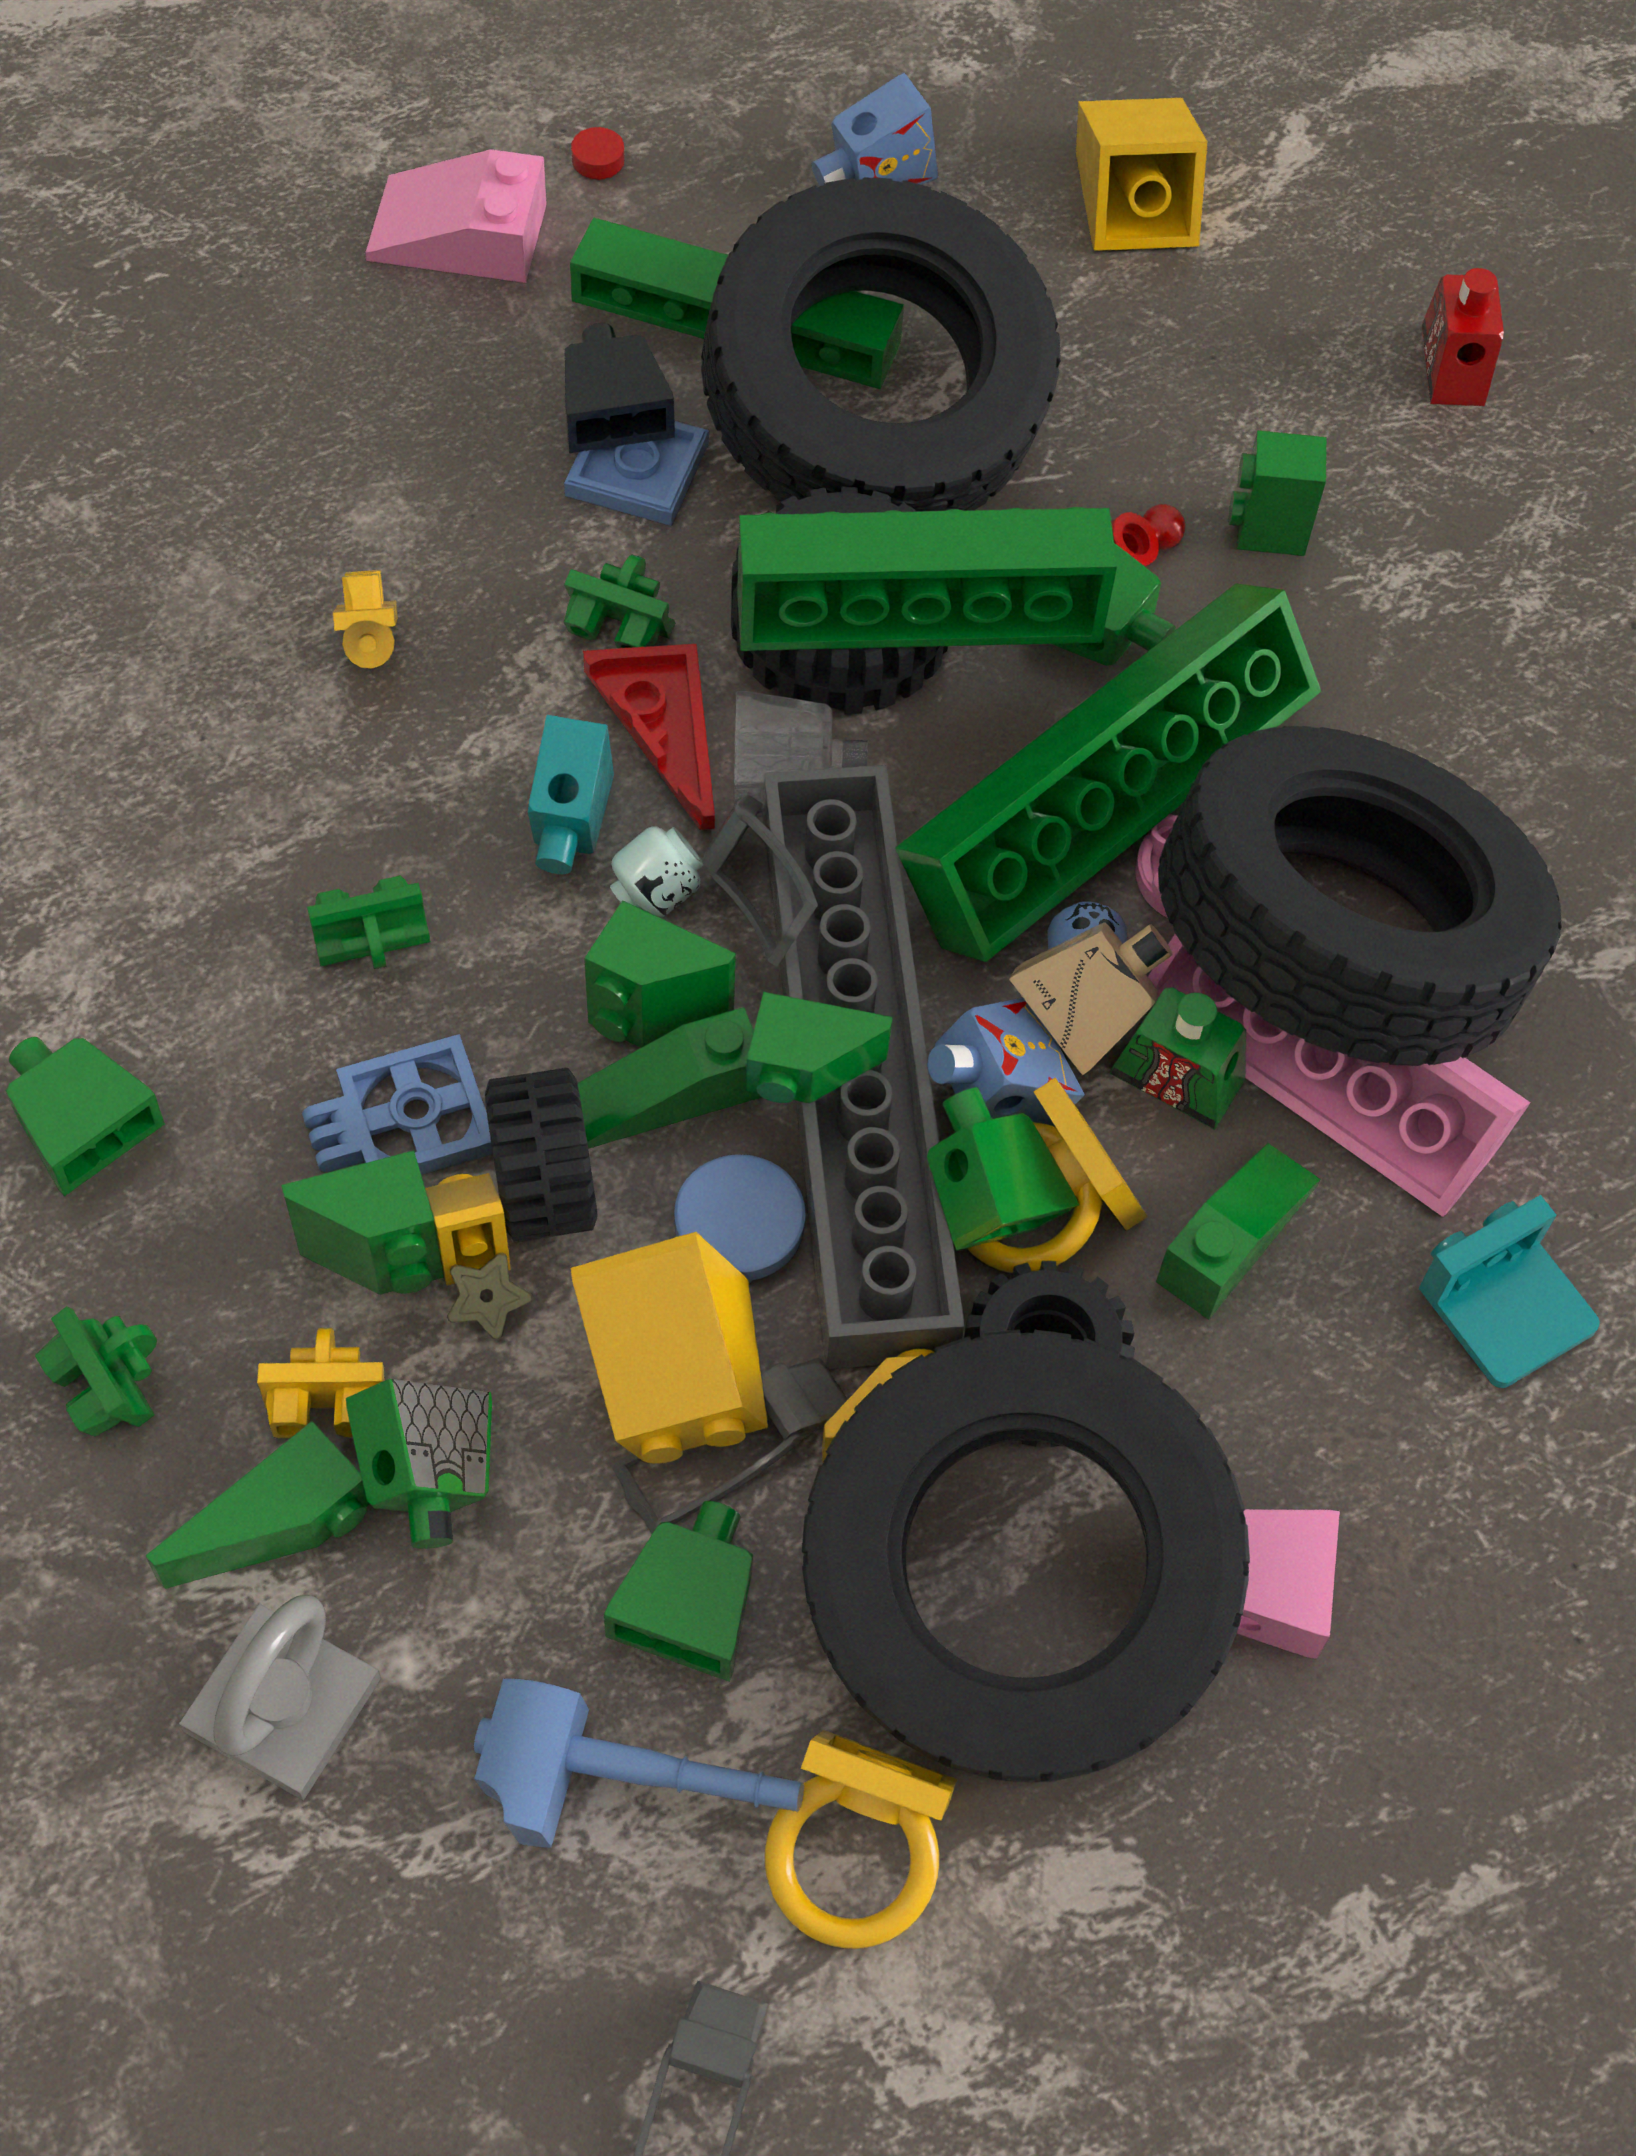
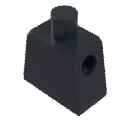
[564,323,675,454]

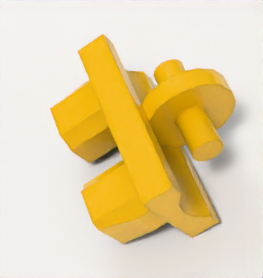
[333,570,398,669]
[257,1328,385,1438]

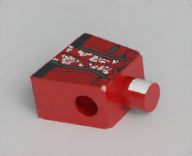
[1422,268,1504,406]

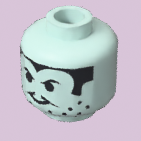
[610,826,704,918]

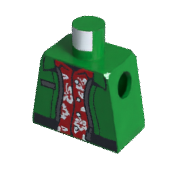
[1110,987,1246,1130]

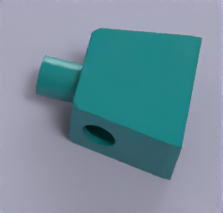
[528,715,614,874]

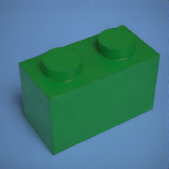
[1228,430,1327,556]

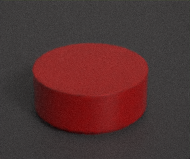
[571,127,625,179]

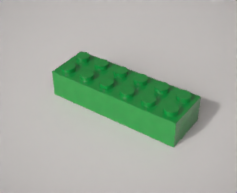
[737,507,1117,651]

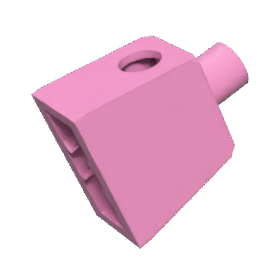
[1237,1509,1340,1659]

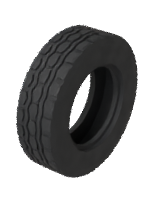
[701,177,1061,512]
[1158,726,1562,1066]
[801,1330,1250,1782]

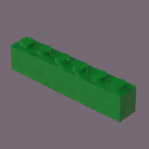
[570,217,904,389]

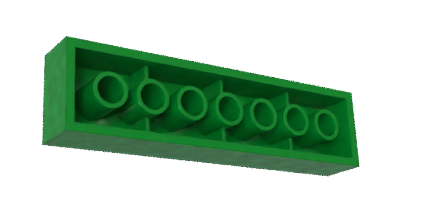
[895,583,1322,962]

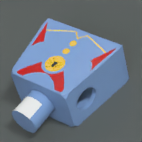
[812,73,938,186]
[927,998,1085,1126]

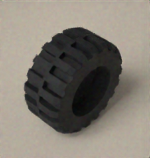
[731,486,948,715]

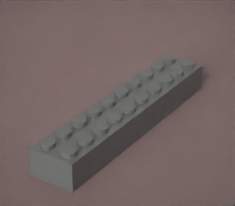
[762,765,965,1369]

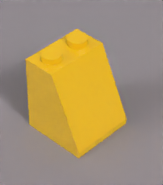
[1076,98,1207,251]
[571,1232,768,1464]

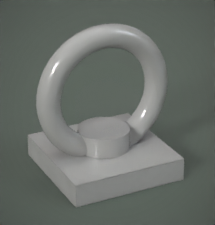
[179,1595,381,1801]

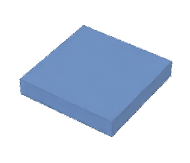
[564,421,709,526]

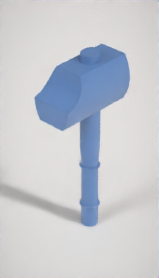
[474,1679,804,1848]

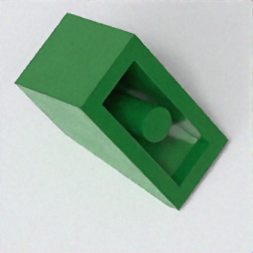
[746,992,893,1104]

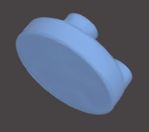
[674,1155,805,1283]

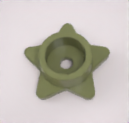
[447,1253,532,1339]

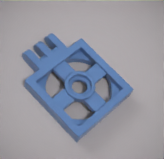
[302,1034,493,1175]

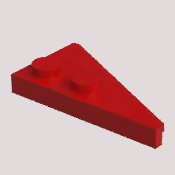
[583,644,715,830]

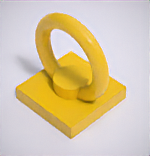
[966,1077,1148,1273]
[765,1730,957,1949]

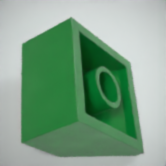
[584,900,736,1048]
[281,1150,444,1295]

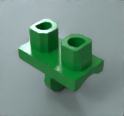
[564,554,676,648]
[307,875,431,969]
[35,1306,157,1437]

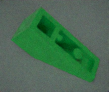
[578,1007,762,1149]
[1156,1143,1320,1320]
[146,1421,370,1589]

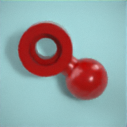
[1111,504,1186,567]

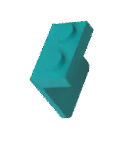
[1419,1194,1600,1388]

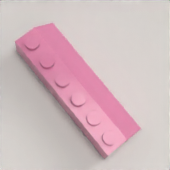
[1148,934,1531,1217]

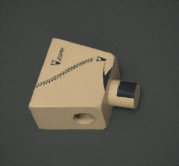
[1009,923,1173,1075]

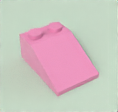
[365,149,546,283]

